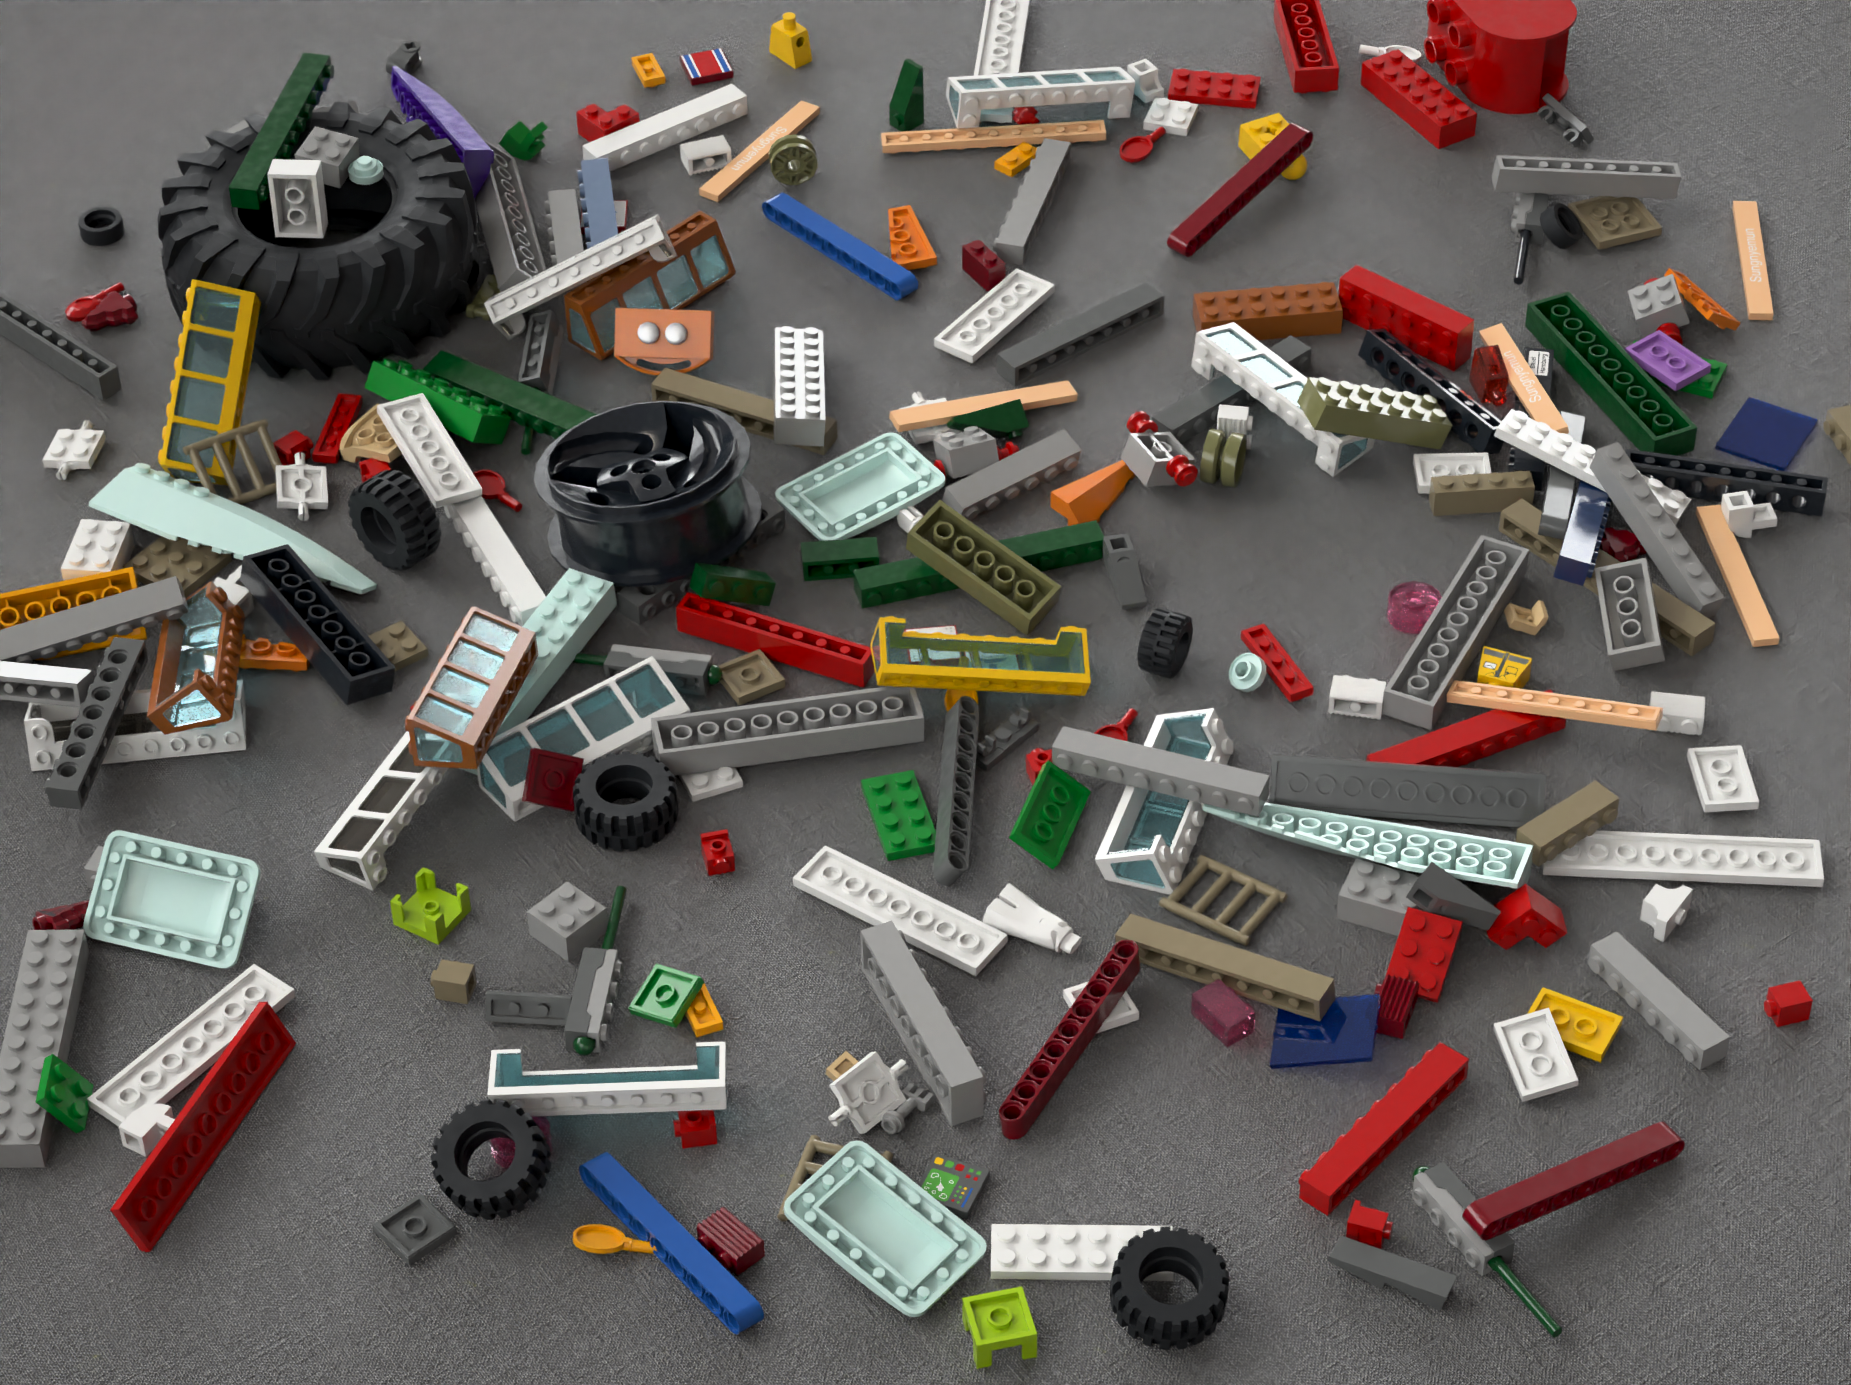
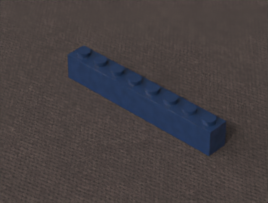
[1553,480,1612,586]

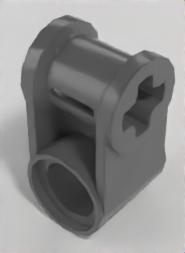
[386,40,422,75]

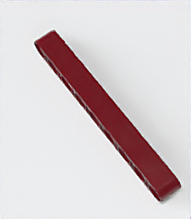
[1167,123,1314,257]
[999,940,1141,1140]
[1462,1121,1685,1241]

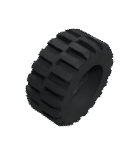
[348,470,441,571]
[573,751,678,852]
[431,1099,551,1220]
[1110,1226,1230,1350]

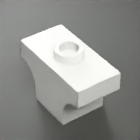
[1122,59,1164,103]
[1640,884,1693,942]

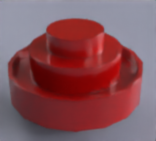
[1012,106,1040,125]

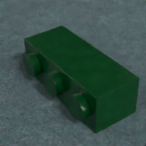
[801,537,879,582]
[689,562,776,607]

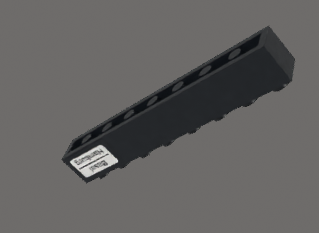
[1508,347,1554,491]

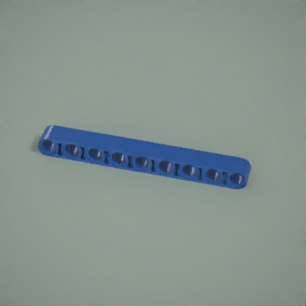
[762,192,919,300]
[579,1152,764,1335]

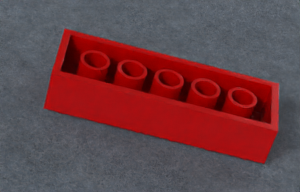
[1274,0,1339,93]
[1361,49,1477,149]
[1338,264,1474,371]

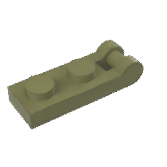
[466,274,500,321]

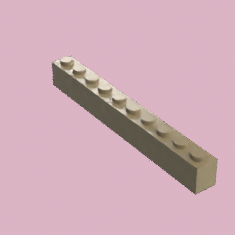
[1499,498,1716,656]

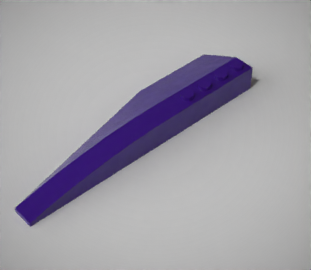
[391,66,494,199]

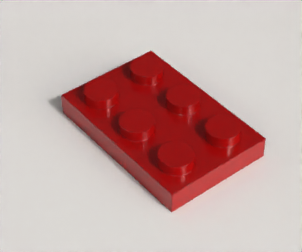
[1386,907,1463,1003]

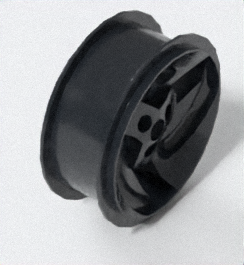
[534,401,762,587]

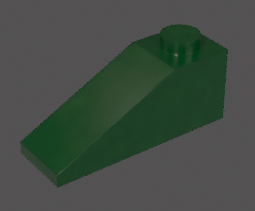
[889,58,924,132]
[947,399,1029,440]

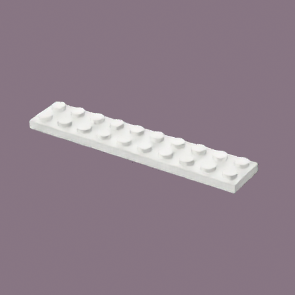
[974,0,1030,123]
[1542,830,1824,887]

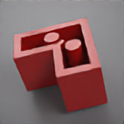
[576,103,640,142]
[1487,883,1567,950]

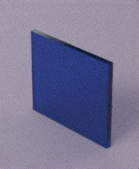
[1715,397,1818,471]
[1270,994,1381,1069]

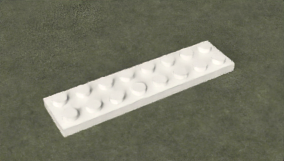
[1494,409,1691,526]
[793,846,1008,976]
[87,964,295,1126]

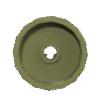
[1200,428,1247,488]

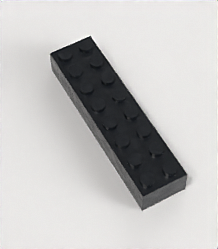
[240,544,396,705]

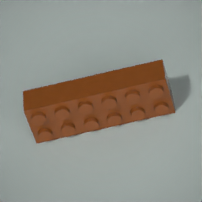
[1193,282,1343,344]

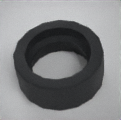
[1540,203,1583,249]
[78,207,124,246]

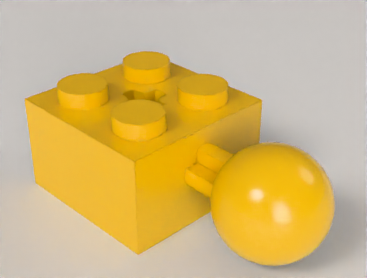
[1238,113,1307,180]

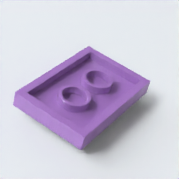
[1624,330,1711,391]

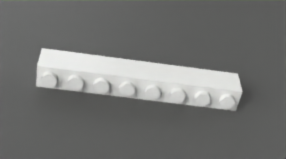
[582,84,748,172]
[444,496,546,626]

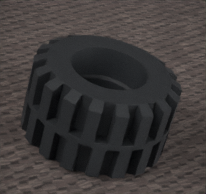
[1137,607,1193,679]

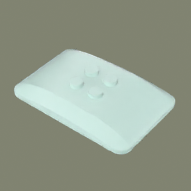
[775,433,945,541]
[83,830,261,969]
[783,1140,987,1317]

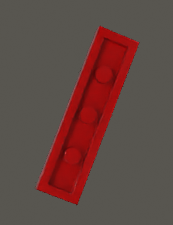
[312,393,363,464]
[1241,624,1314,702]

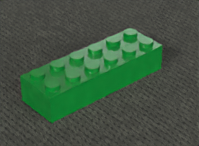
[364,359,511,445]

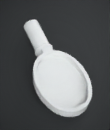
[1359,45,1421,63]

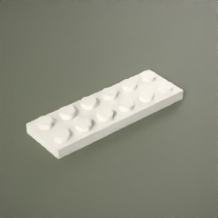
[934,268,1055,364]
[377,393,482,508]
[991,1224,1174,1281]

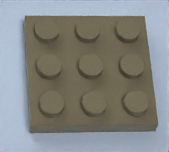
[1568,196,1662,250]
[123,536,232,598]

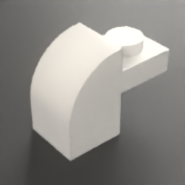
[1721,491,1777,538]
[214,565,254,617]
[119,1104,175,1157]

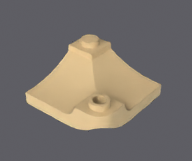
[339,403,402,463]

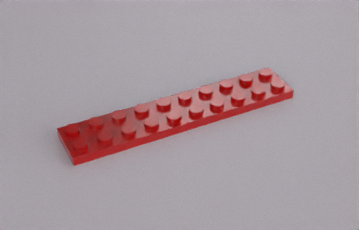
[110,1001,296,1252]

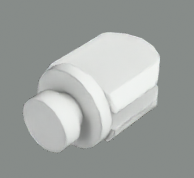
[897,505,924,533]

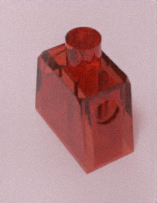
[1469,345,1509,406]

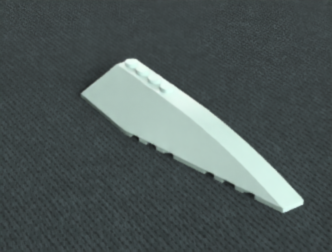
[89,463,377,594]
[1203,802,1533,889]

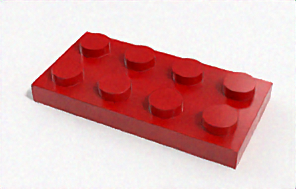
[1167,69,1261,109]

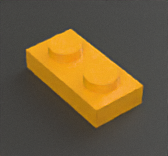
[631,53,666,88]
[994,142,1037,177]
[685,984,724,1037]

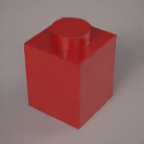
[1764,980,1813,1027]

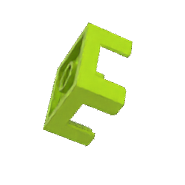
[390,867,471,945]
[962,1286,1037,1369]

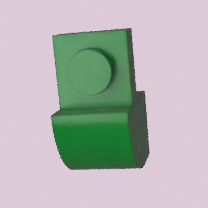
[499,121,548,161]

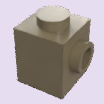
[430,959,477,1004]

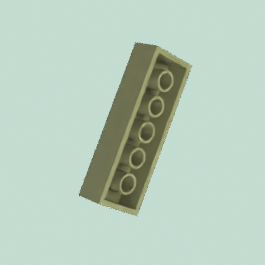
[1297,377,1453,449]
[906,500,1061,635]

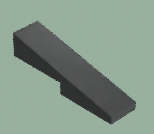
[1327,1236,1457,1311]

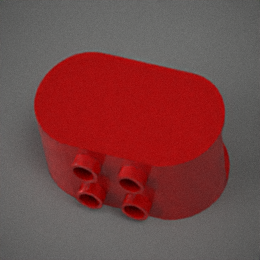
[1424,0,1577,114]

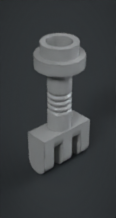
[881,1083,936,1134]

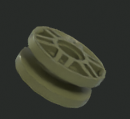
[769,134,818,185]

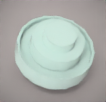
[348,156,384,185]
[1229,653,1266,692]

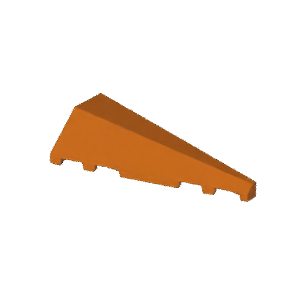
[1051,460,1135,526]

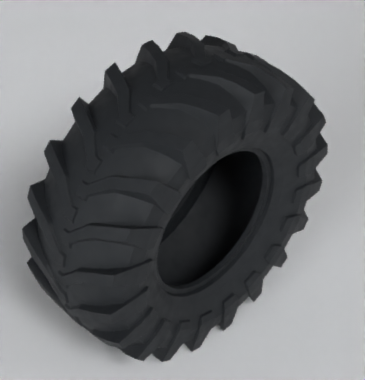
[157,102,479,380]

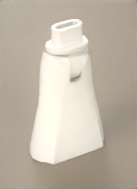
[983,883,1082,954]

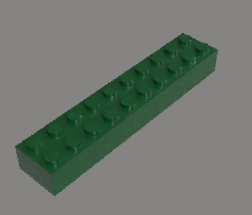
[1525,291,1698,456]

